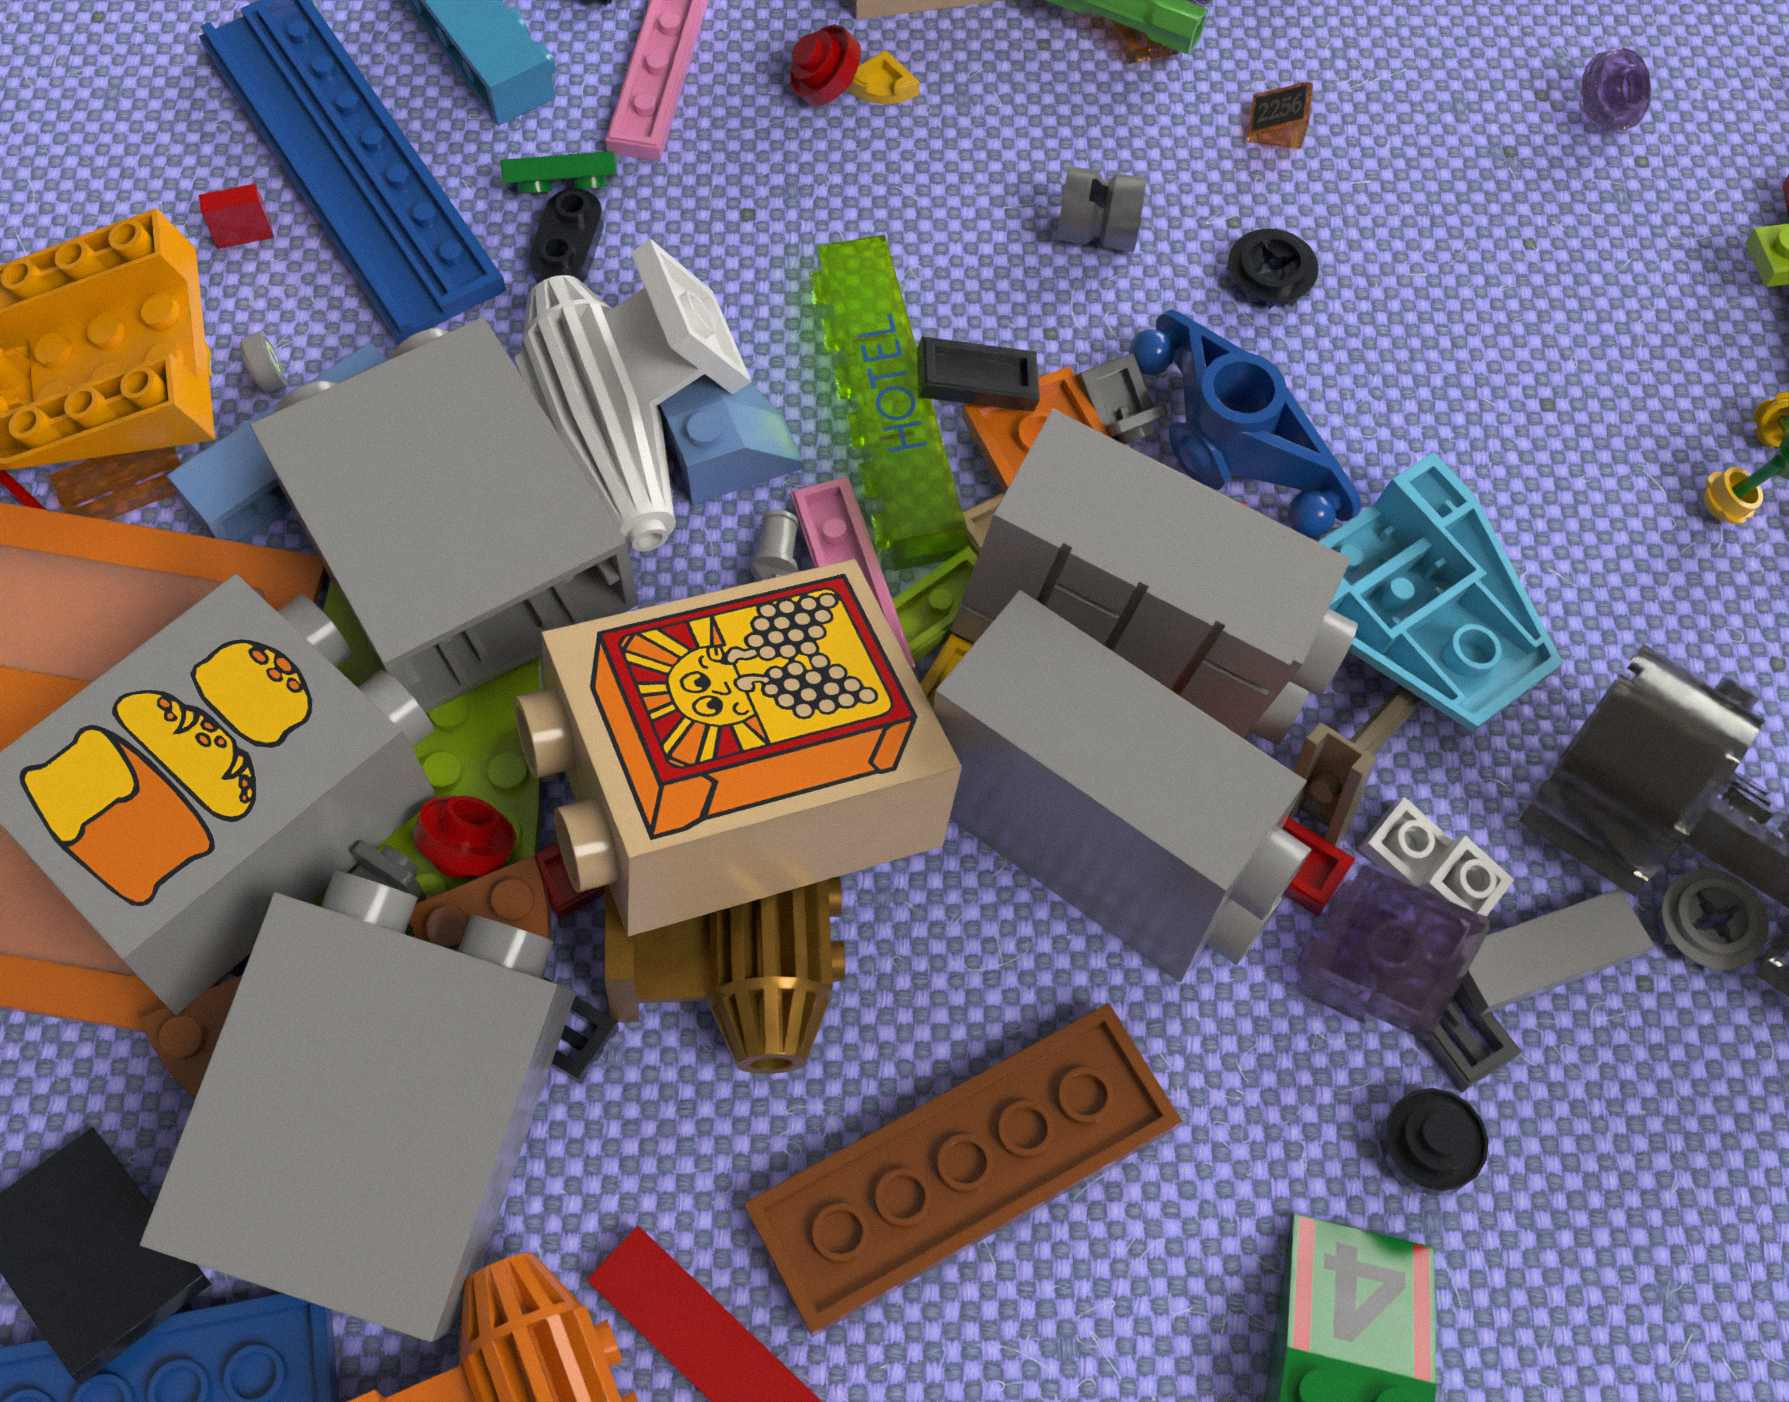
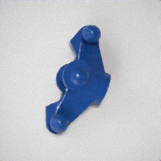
[1128,309,1361,538]

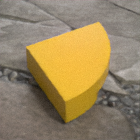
[846,49,920,104]

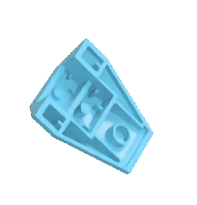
[1305,452,1564,732]

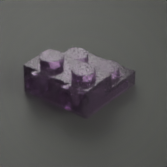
[1296,865,1490,1042]

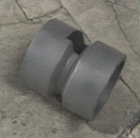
[1056,166,1147,252]

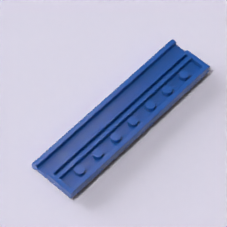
[199,0,507,346]

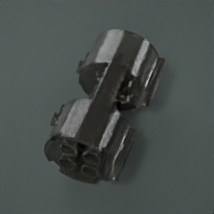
[1519,643,1789,996]

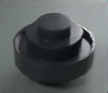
[1380,1088,1489,1196]

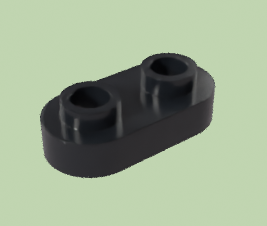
[529,188,604,283]

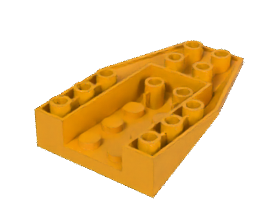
[0,208,215,470]

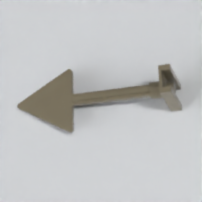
[1288,573,1520,846]

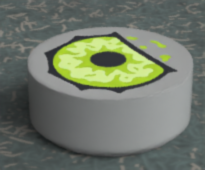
[240,331,288,394]

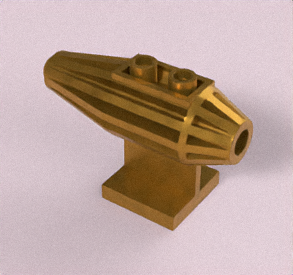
[605,876,845,1074]

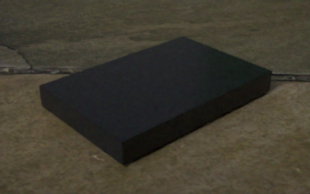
[0,1127,211,1385]

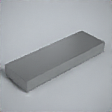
[1447,888,1655,1016]

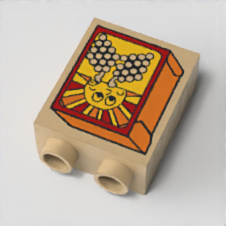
[514,559,962,937]

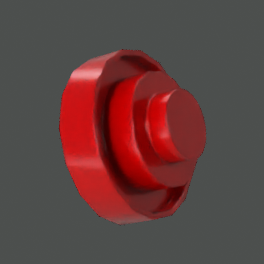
[790,24,861,106]
[412,796,517,878]

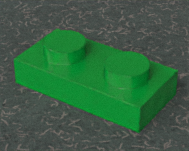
[500,151,619,194]

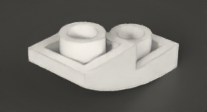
[1357,797,1514,929]

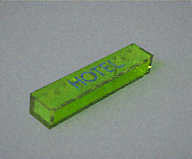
[809,234,967,571]

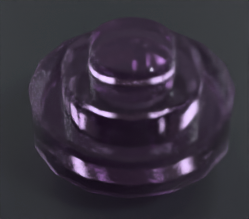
[1580,47,1652,133]

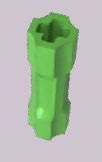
[1044,0,1208,56]

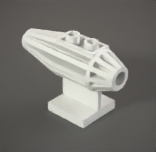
[514,239,752,552]

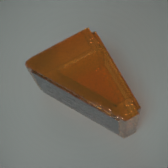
[1247,82,1313,149]

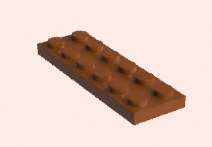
[744,1003,1183,1337]

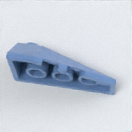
[657,374,804,505]

